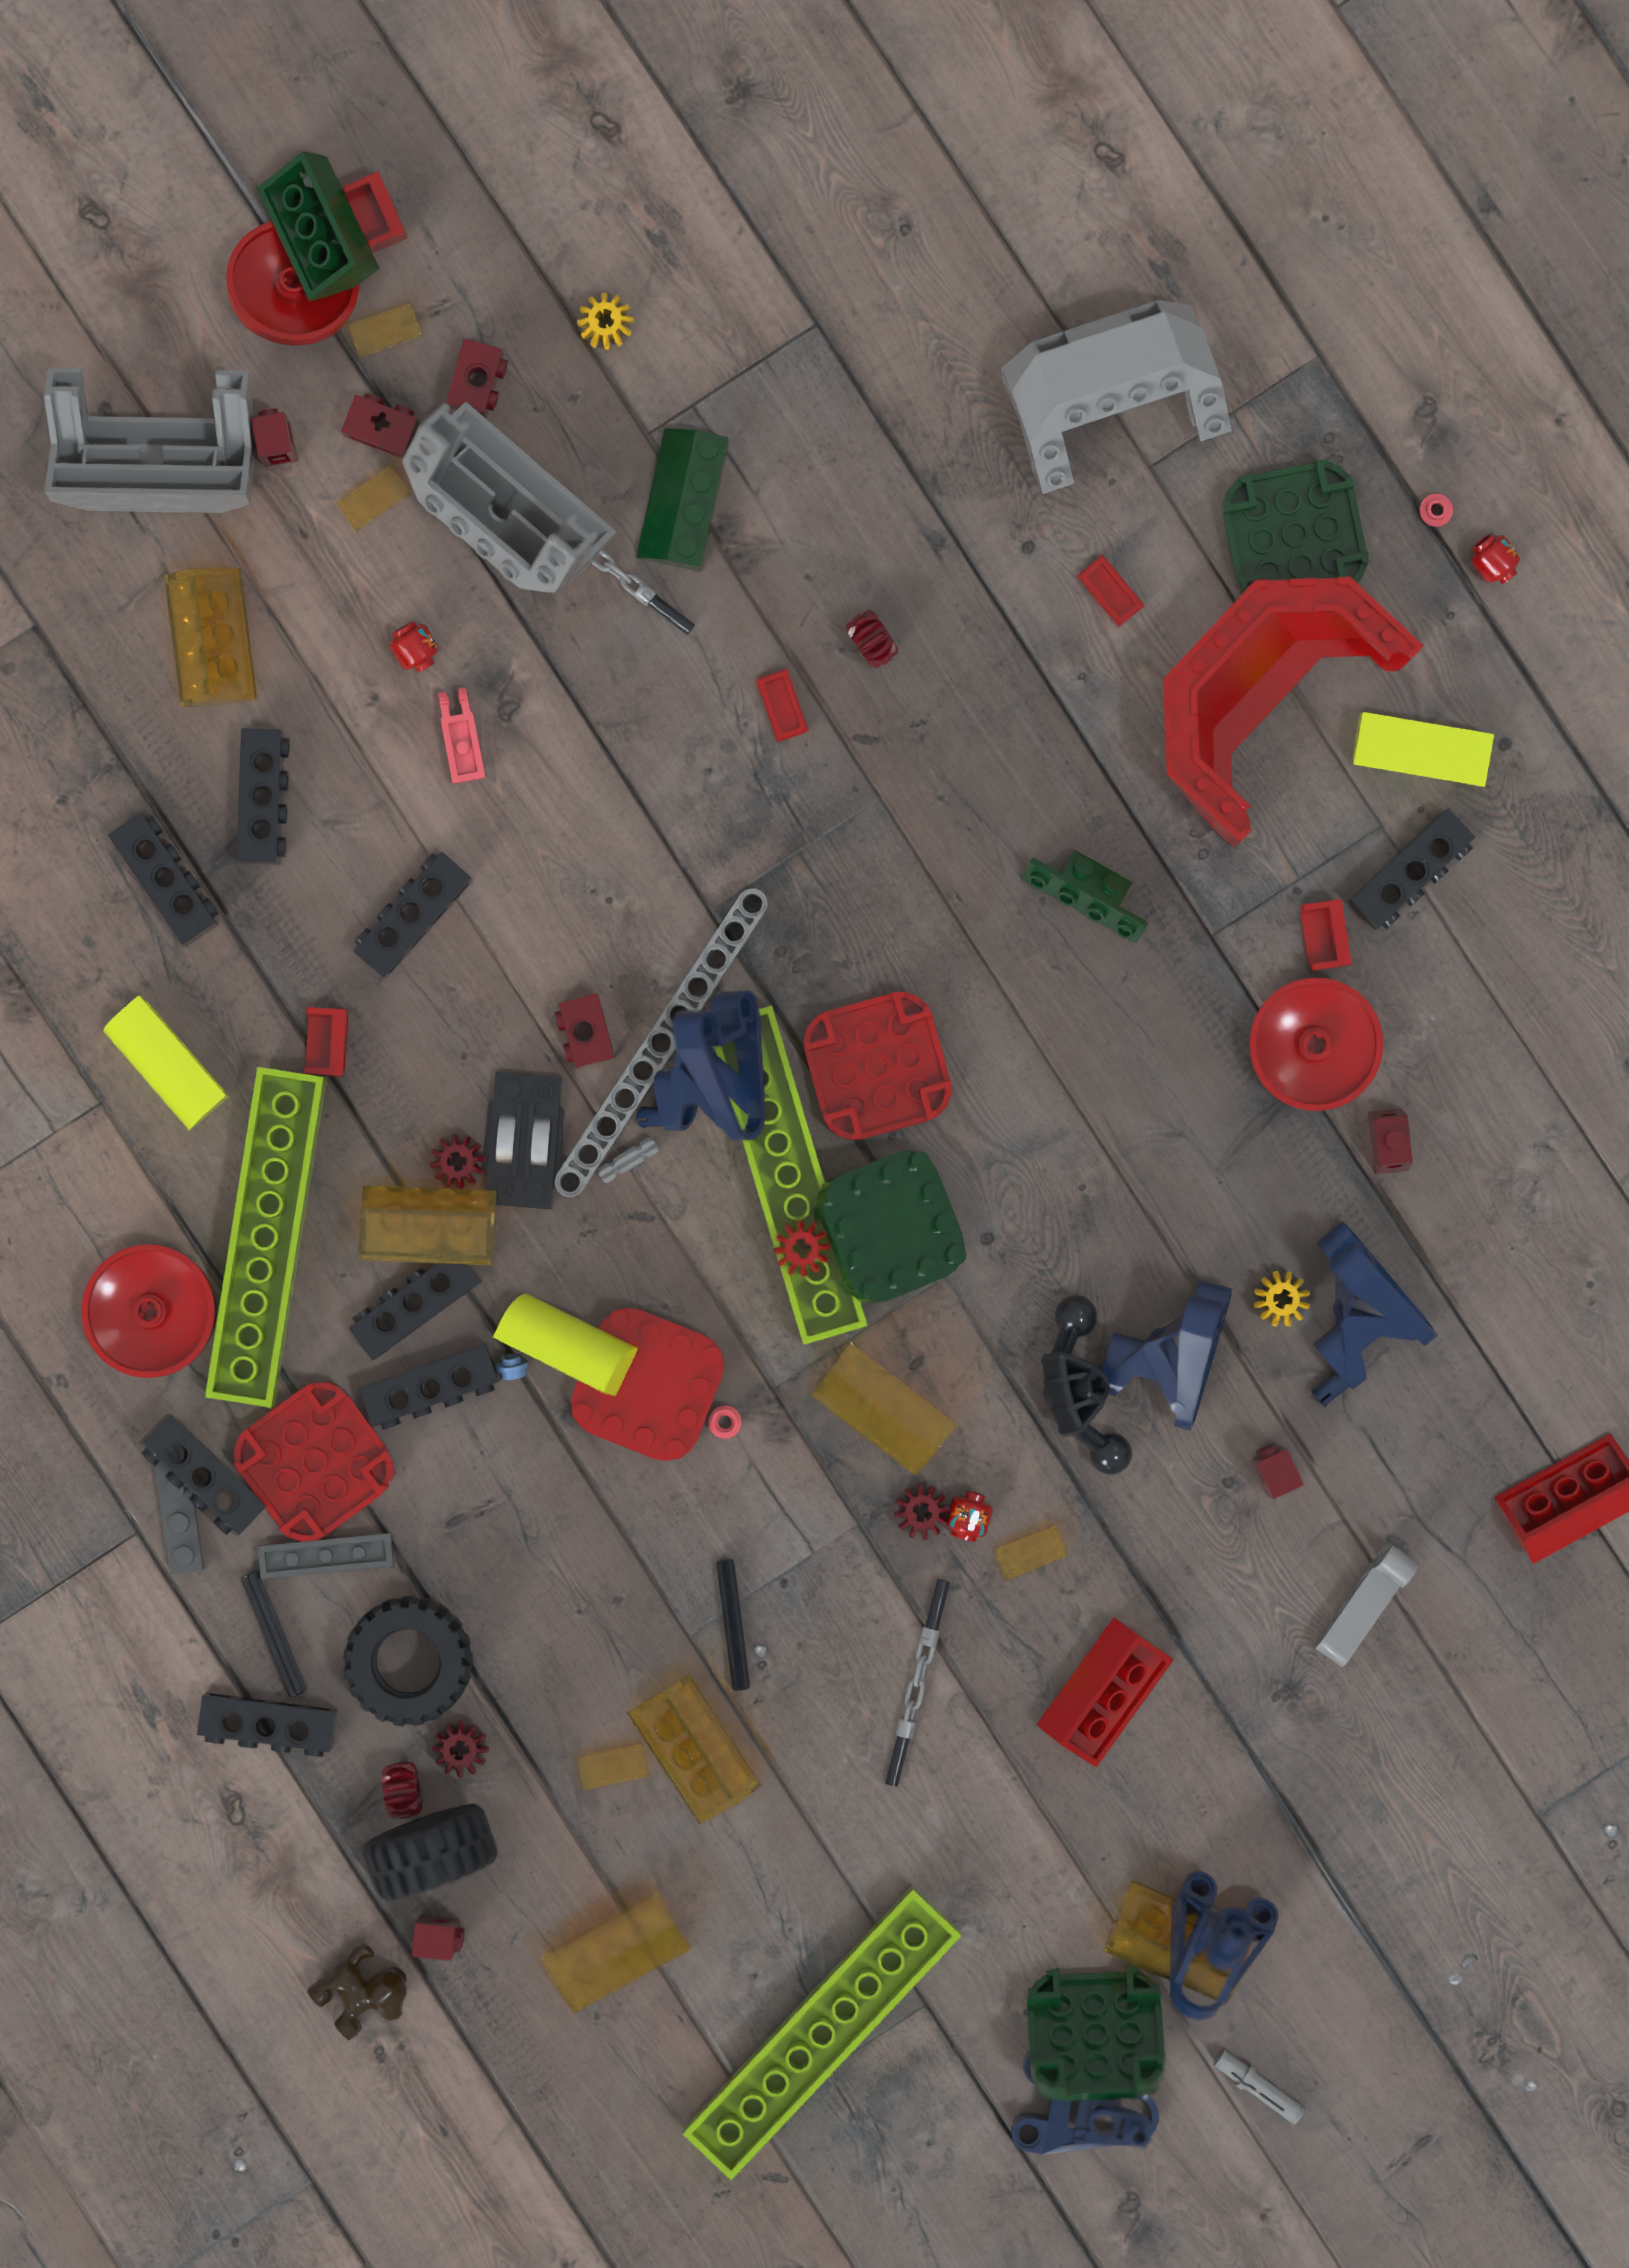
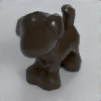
[307,1944,407,2041]

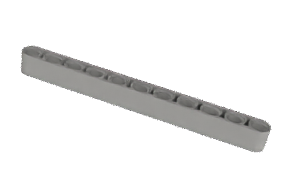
[555,888,768,1197]

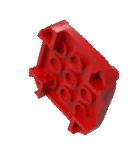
[804,992,952,1140]
[571,1308,724,1461]
[234,1381,395,1542]

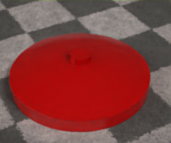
[226,222,360,346]
[1249,978,1383,1111]
[81,1245,216,1378]

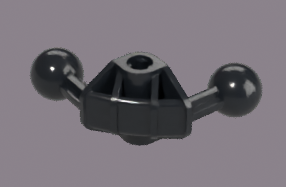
[1041,1295,1132,1475]

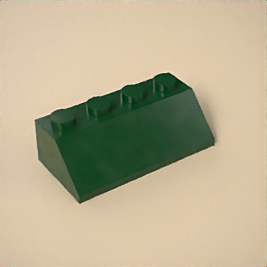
[257,151,380,301]
[636,428,729,572]

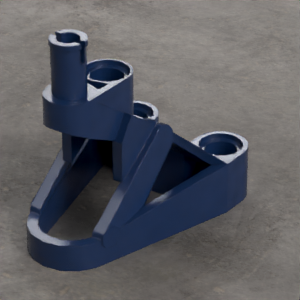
[636,990,766,1141]
[1311,1221,1438,1407]
[1093,1280,1233,1431]
[1170,1871,1278,2020]
[1011,2051,1159,2154]

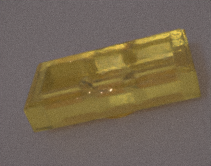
[348,303,422,358]
[337,465,411,532]
[994,1524,1068,1581]
[577,1743,649,1790]

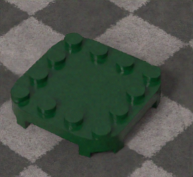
[1223,460,1369,594]
[812,1150,966,1305]
[1027,1965,1166,2101]

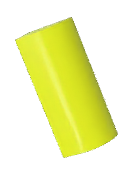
[1353,712,1494,787]
[103,995,230,1131]
[493,1294,638,1396]

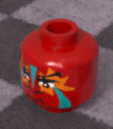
[1470,533,1520,584]
[389,621,439,673]
[946,1490,993,1542]

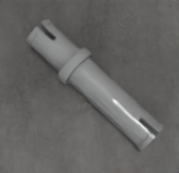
[1212,2048,1306,2125]

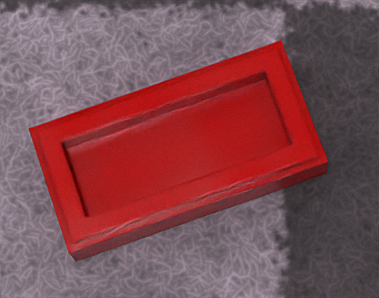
[1077,555,1145,628]
[756,669,809,743]

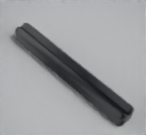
[716,1559,750,1691]
[241,1571,307,1697]

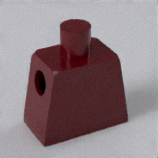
[1368,1108,1413,1174]

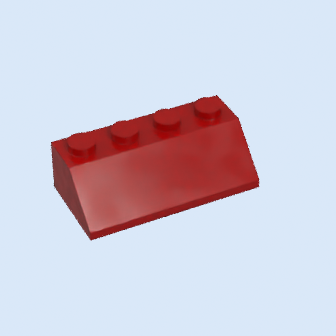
[1494,1433,1629,1564]
[1036,1617,1174,1768]

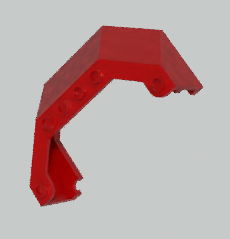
[1163,577,1424,848]

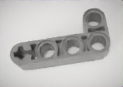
[1314,1542,1420,1668]

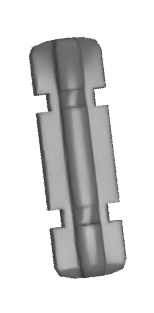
[597,1137,659,1183]

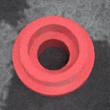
[1419,494,1453,527]
[708,1405,742,1439]

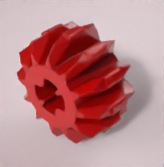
[773,1220,830,1277]

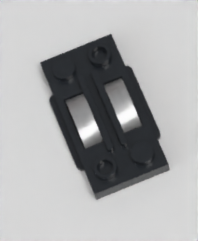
[483,1072,565,1210]

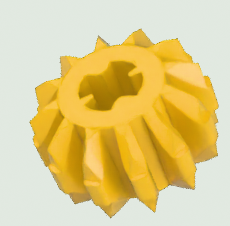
[577,293,634,350]
[1253,1271,1310,1327]

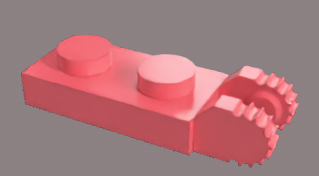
[438,688,486,784]

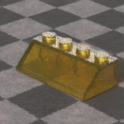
[164,568,257,707]
[358,1185,497,1265]
[811,1343,957,1476]
[627,1674,762,1825]
[1103,1880,1252,2005]
[541,1890,691,2013]

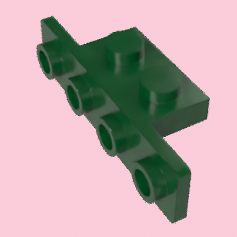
[1021,850,1148,943]

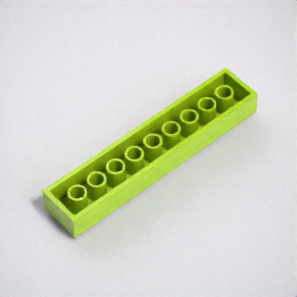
[715,1005,867,1345]
[205,1067,327,1408]
[683,1885,962,2180]

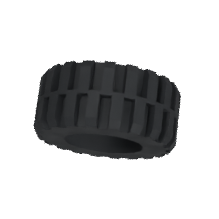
[343,1596,473,1727]
[363,1804,498,1900]

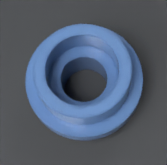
[495,1354,529,1380]

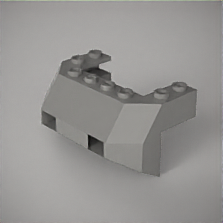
[1001,300,1232,494]
[44,367,254,513]
[402,402,617,593]

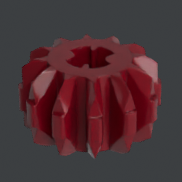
[846,609,898,668]
[429,1133,487,1190]
[894,1483,950,1540]
[432,1720,489,1778]
[381,1761,423,1819]

